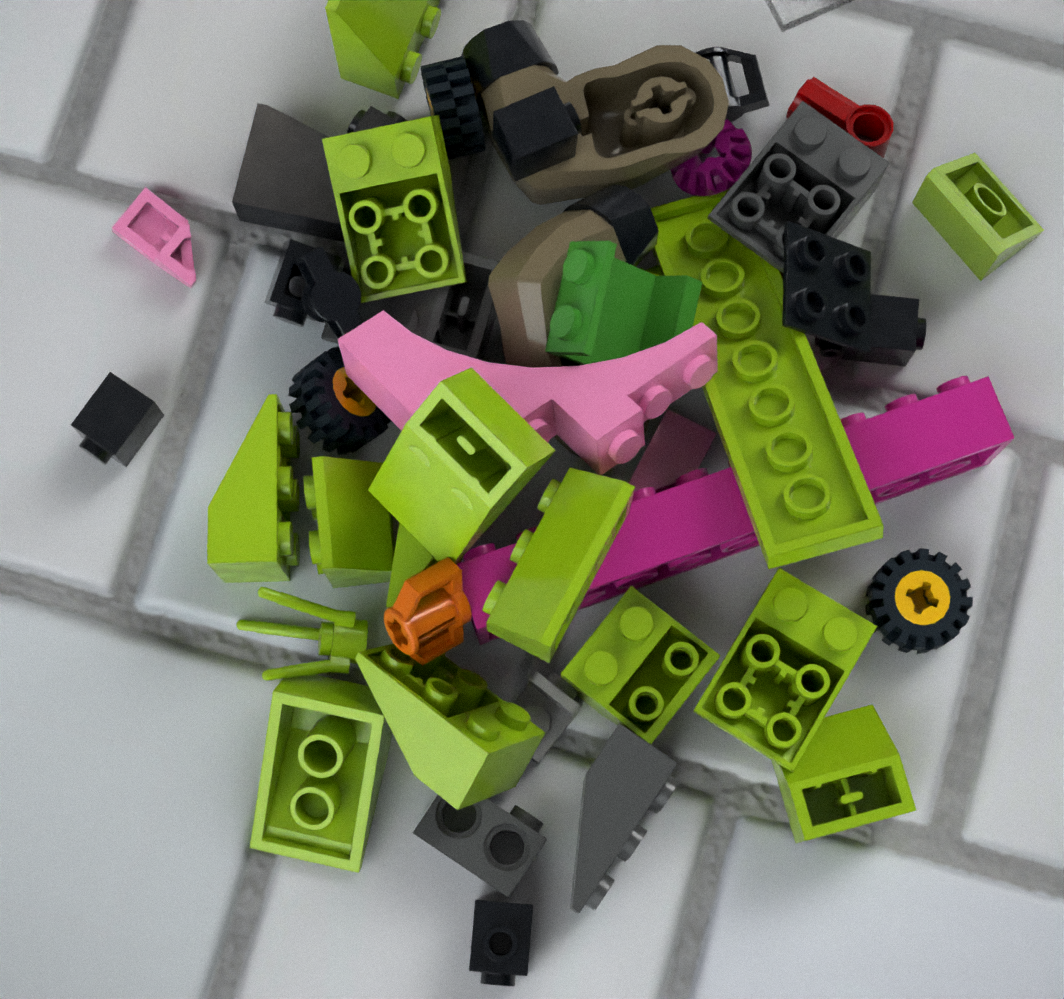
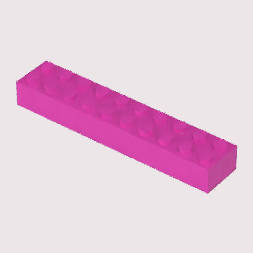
[456,375,1014,645]

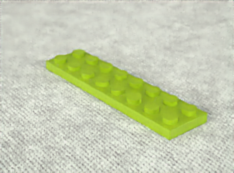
[651,187,884,569]

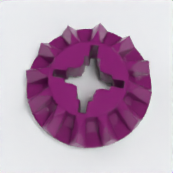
[670,119,752,196]

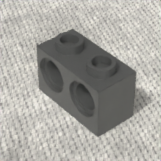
[413,795,547,898]

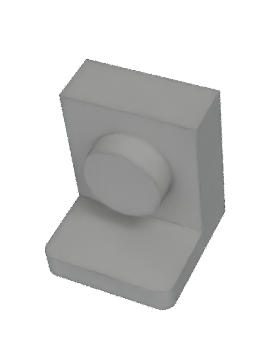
[514,671,581,764]

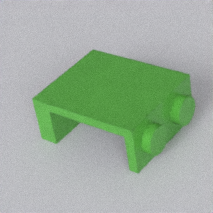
[545,241,702,365]

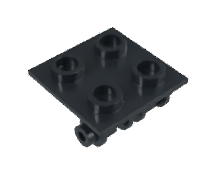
[782,221,871,357]

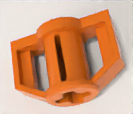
[384,557,472,666]

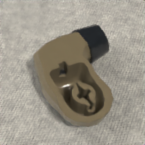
[461,20,729,205]
[488,184,659,457]

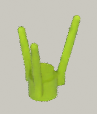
[236,587,368,681]

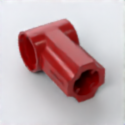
[786,77,893,158]

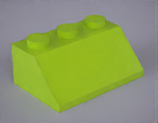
[482,467,635,663]

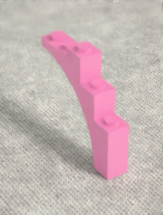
[337,310,718,475]

